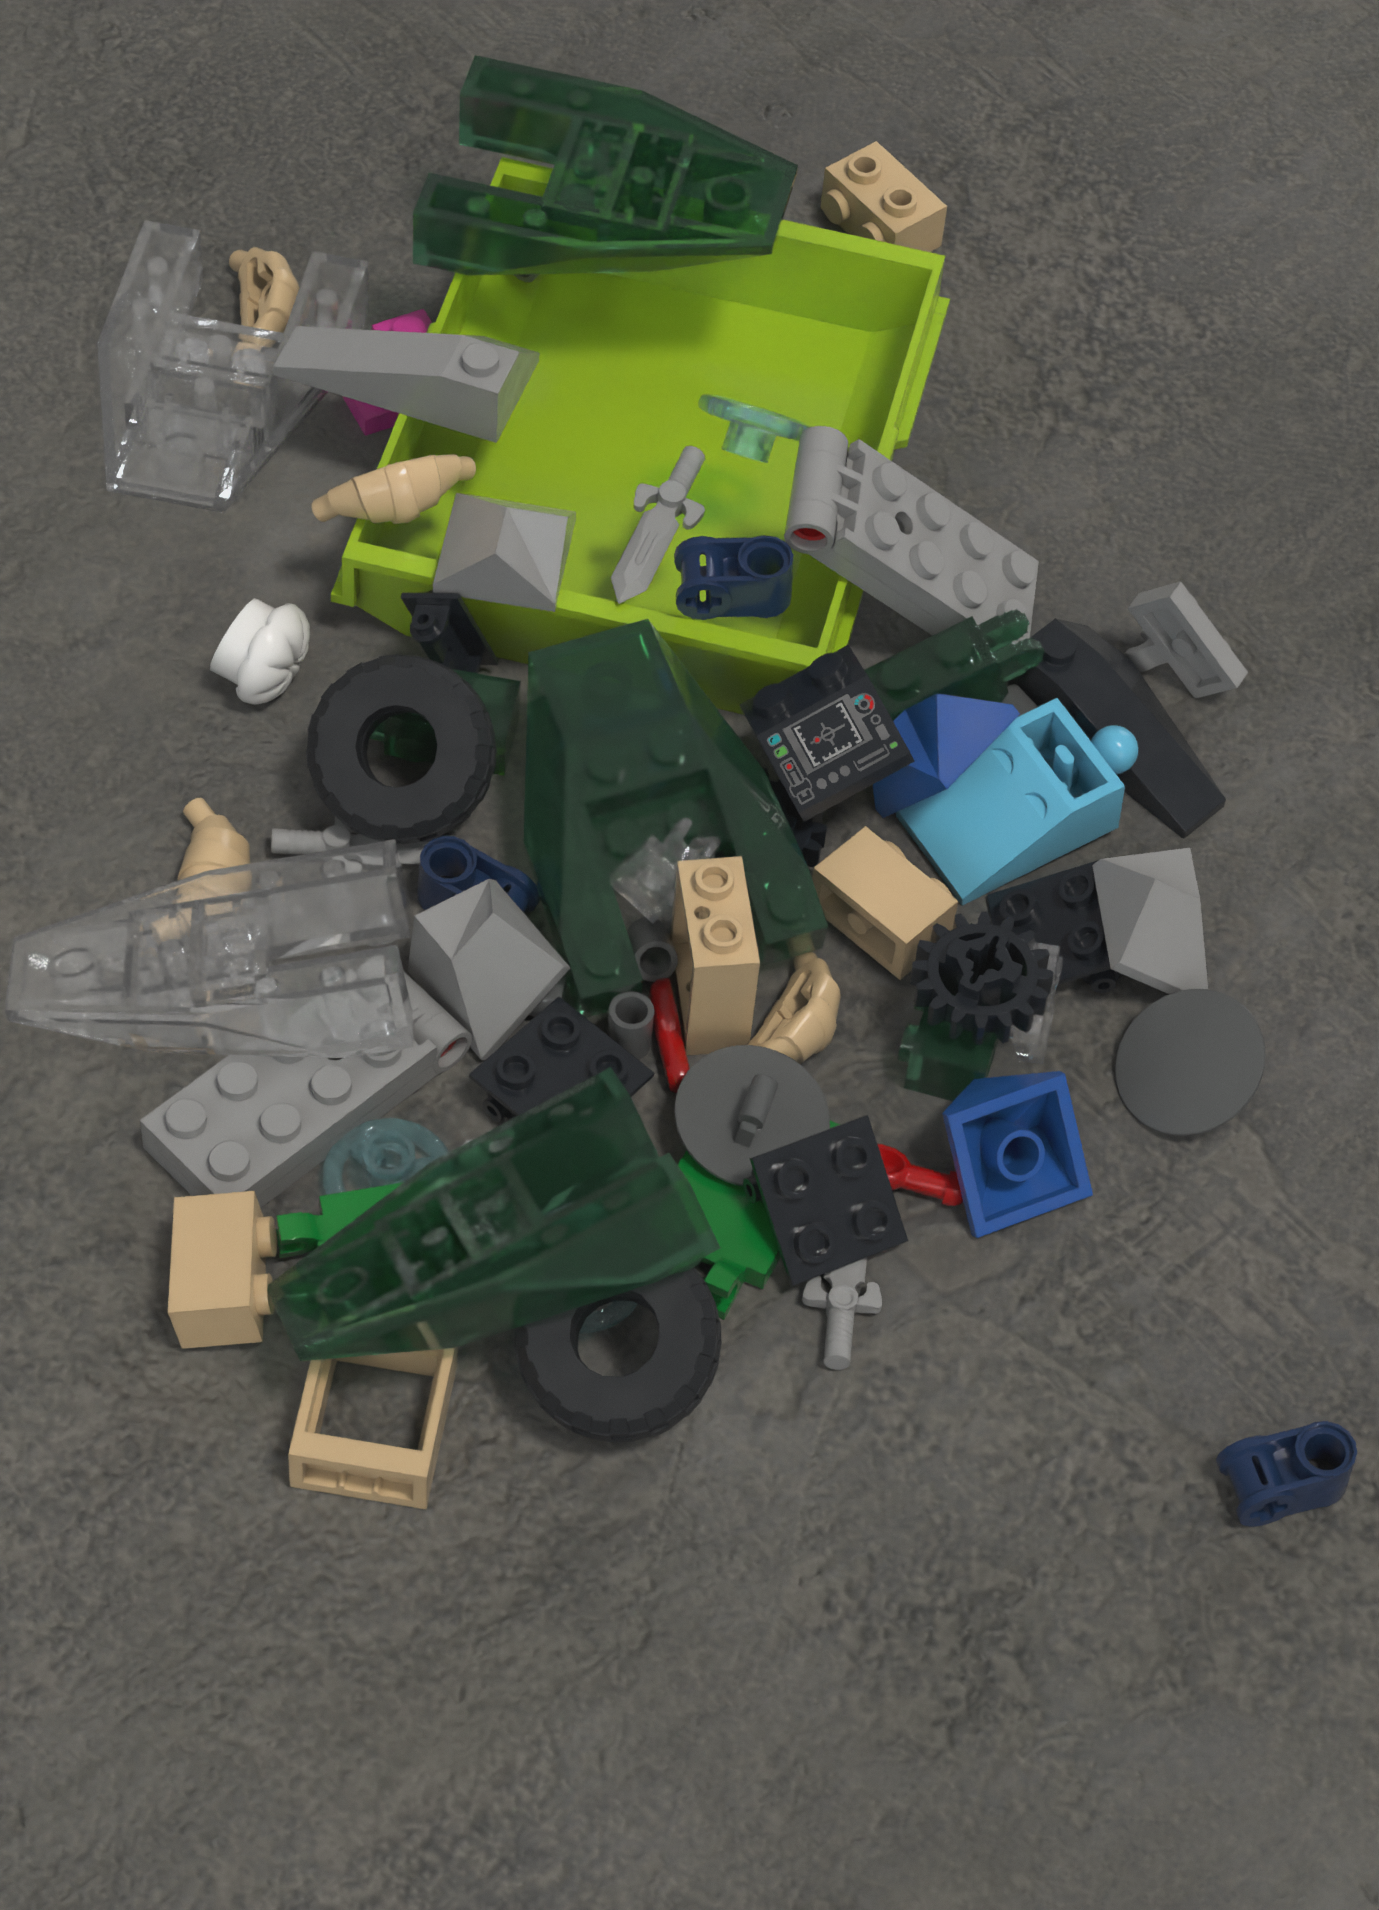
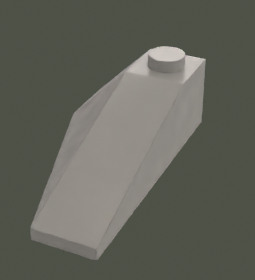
[273,326,539,443]

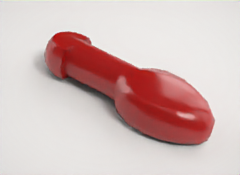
[648,978,690,1093]
[877,1144,963,1206]

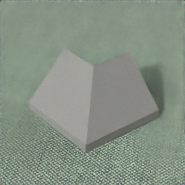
[433,493,576,612]
[1092,848,1208,994]
[408,879,570,1060]

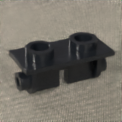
[401,590,499,689]

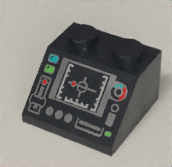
[739,644,915,822]

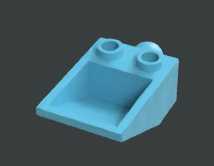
[896,698,1138,906]

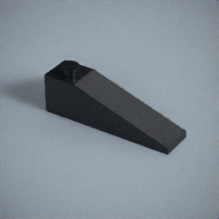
[1007,618,1226,839]

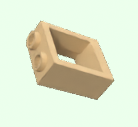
[670,856,760,1055]
[288,1310,458,1510]

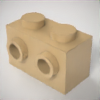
[820,141,947,252]
[808,826,958,980]
[168,1191,277,1349]

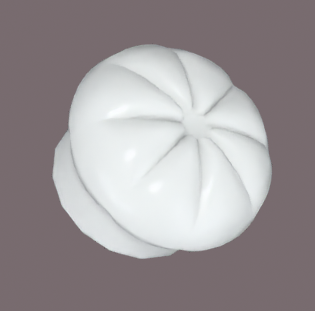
[210,598,310,705]

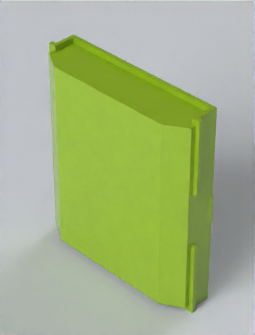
[331,157,950,715]

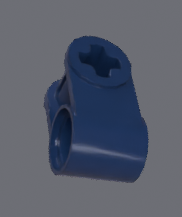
[674,535,794,620]
[417,836,541,913]
[1216,1421,1357,1527]

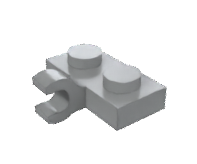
[1125,581,1248,698]

